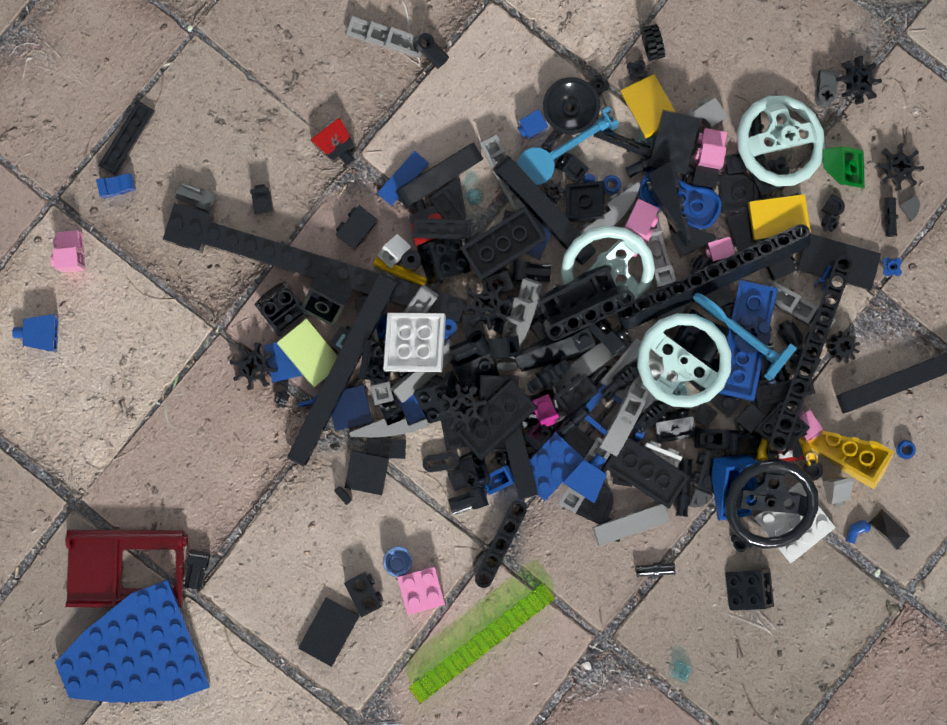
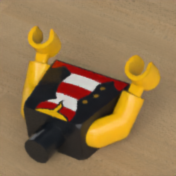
[757,437,818,466]

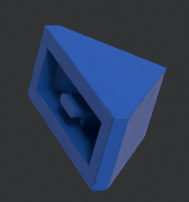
[480,465,515,495]

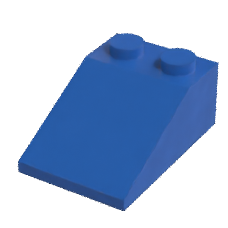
[712,454,757,521]

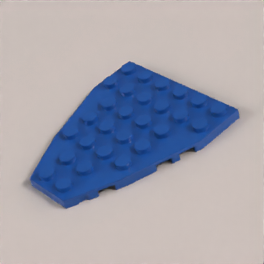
[55,579,211,703]

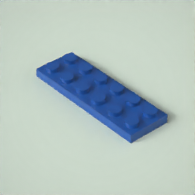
[719,280,778,401]

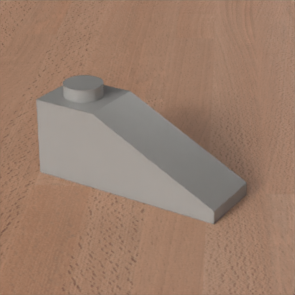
[822,477,854,507]

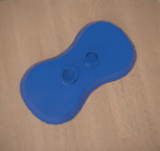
[638,168,722,229]

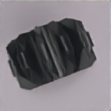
[827,331,860,363]

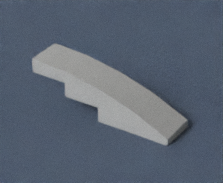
[345,16,426,58]
[502,278,542,359]
[764,278,836,331]
[349,419,430,438]

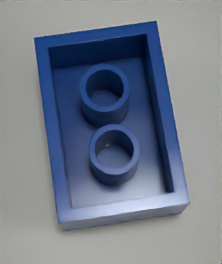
[530,432,584,501]

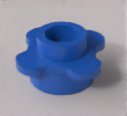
[883,257,902,276]

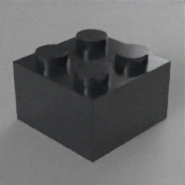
[300,272,353,327]

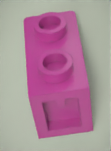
[532,394,559,426]

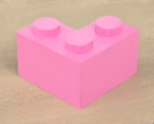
[693,128,727,170]
[618,199,659,257]
[50,230,86,273]

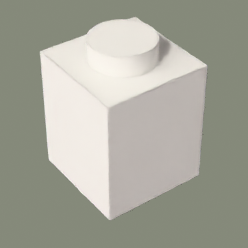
[377,234,411,268]

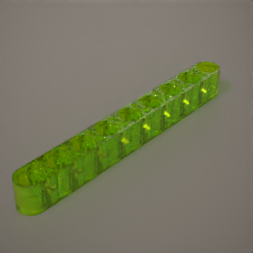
[408,583,556,704]

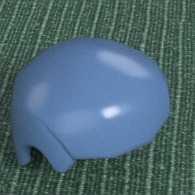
[383,546,412,577]

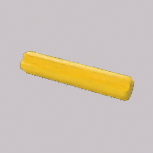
[373,256,427,286]

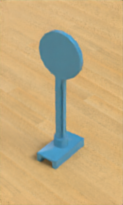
[517,106,619,186]
[693,293,797,381]

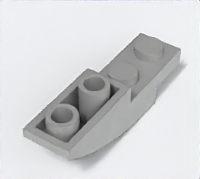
[580,182,640,234]
[600,379,649,456]

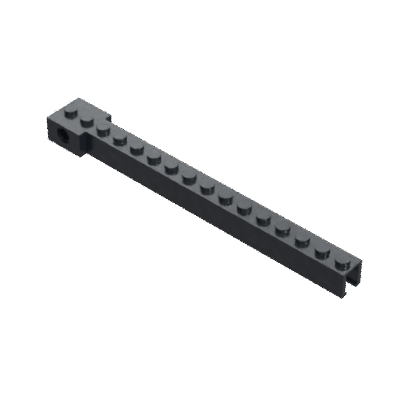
[163,203,466,323]

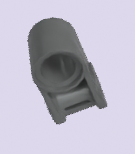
[815,69,840,108]

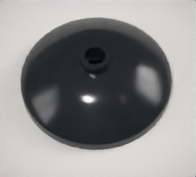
[543,77,600,135]

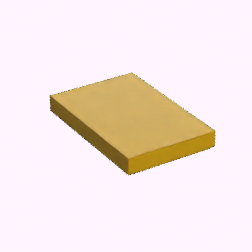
[620,74,675,138]
[748,194,811,240]

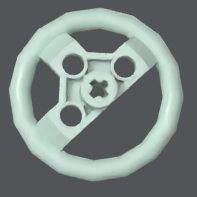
[737,96,825,186]
[560,225,655,300]
[637,313,732,408]

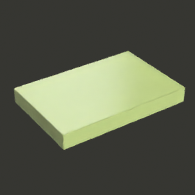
[277,319,338,388]

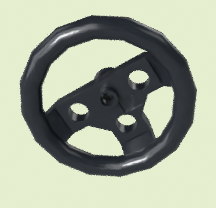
[725,459,819,549]

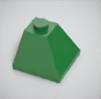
[822,146,865,188]

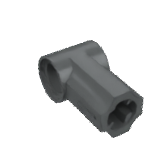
[176,183,217,213]

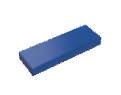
[377,151,429,207]

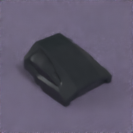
[255,281,309,337]

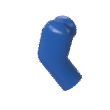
[845,520,871,544]

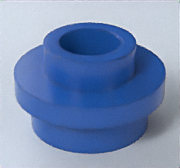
[603,175,621,194]
[896,440,916,459]

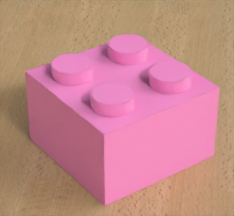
[397,566,445,615]

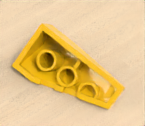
[808,431,894,489]

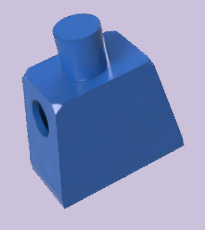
[12,315,59,352]
[563,454,607,503]

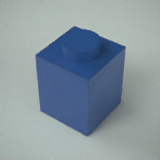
[517,109,548,140]

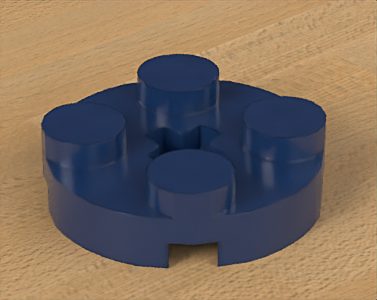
[731,314,771,354]

